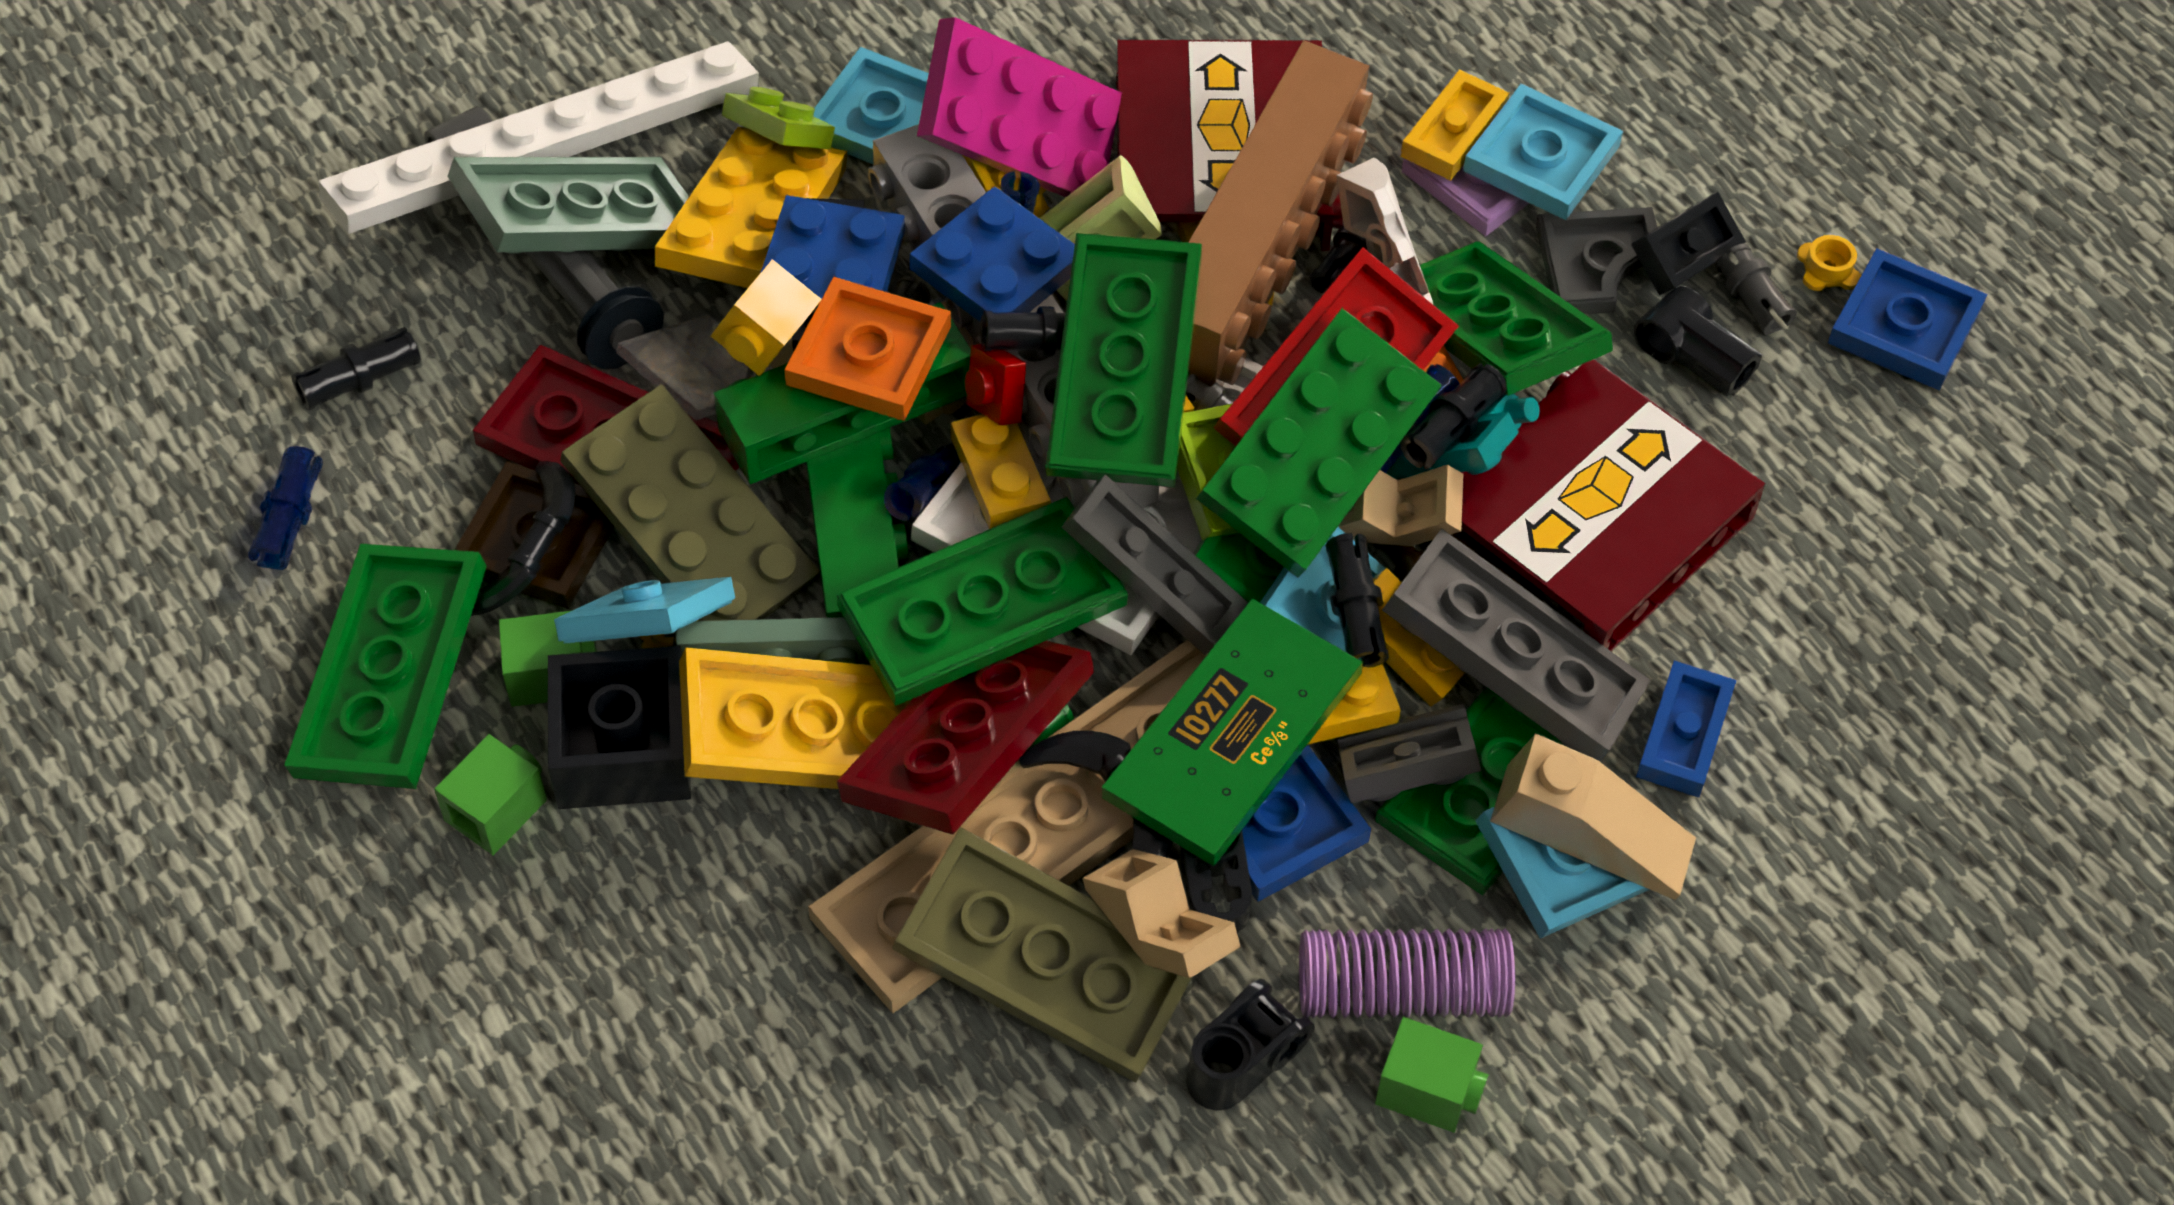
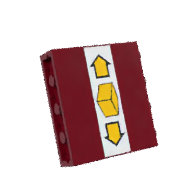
[1116,40,1343,251]
[1461,359,1766,652]

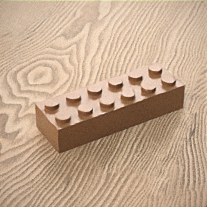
[1186,40,1373,395]

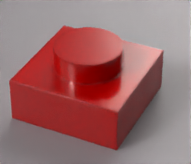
[965,344,1027,426]

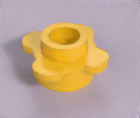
[1797,235,1861,291]

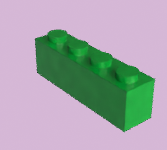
[713,302,971,485]
[806,428,908,618]

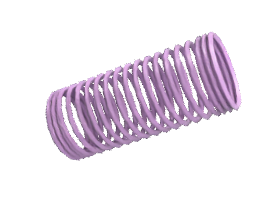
[1299,928,1515,1019]

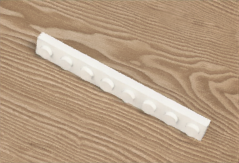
[318,41,759,234]

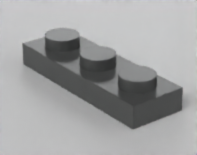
[1061,475,1248,655]

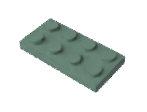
[447,157,689,254]

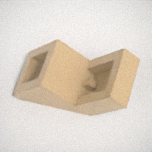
[1338,465,1464,546]
[1082,849,1241,978]

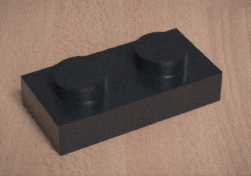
[1631,191,1746,296]

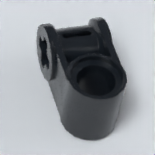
[1186,979,1315,1111]

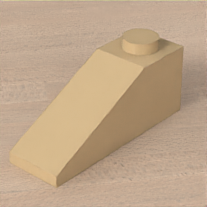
[1490,734,1696,900]

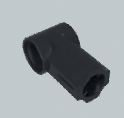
[1634,286,1762,396]

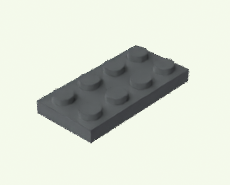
[1382,528,1651,761]

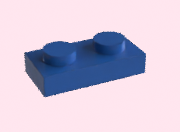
[1636,660,1737,798]

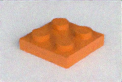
[784,277,951,421]

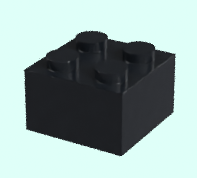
[548,646,691,809]

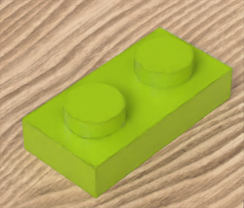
[721,87,835,149]

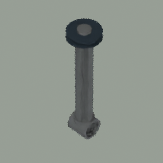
[424,106,664,369]

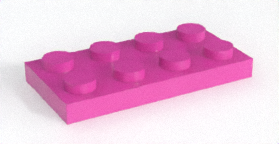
[917,17,1122,197]

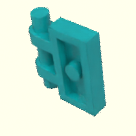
[1384,394,1540,479]

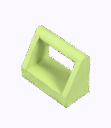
[1039,155,1162,301]

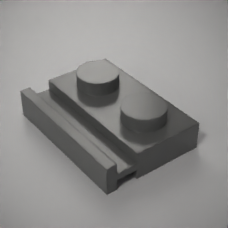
[1337,703,1481,804]

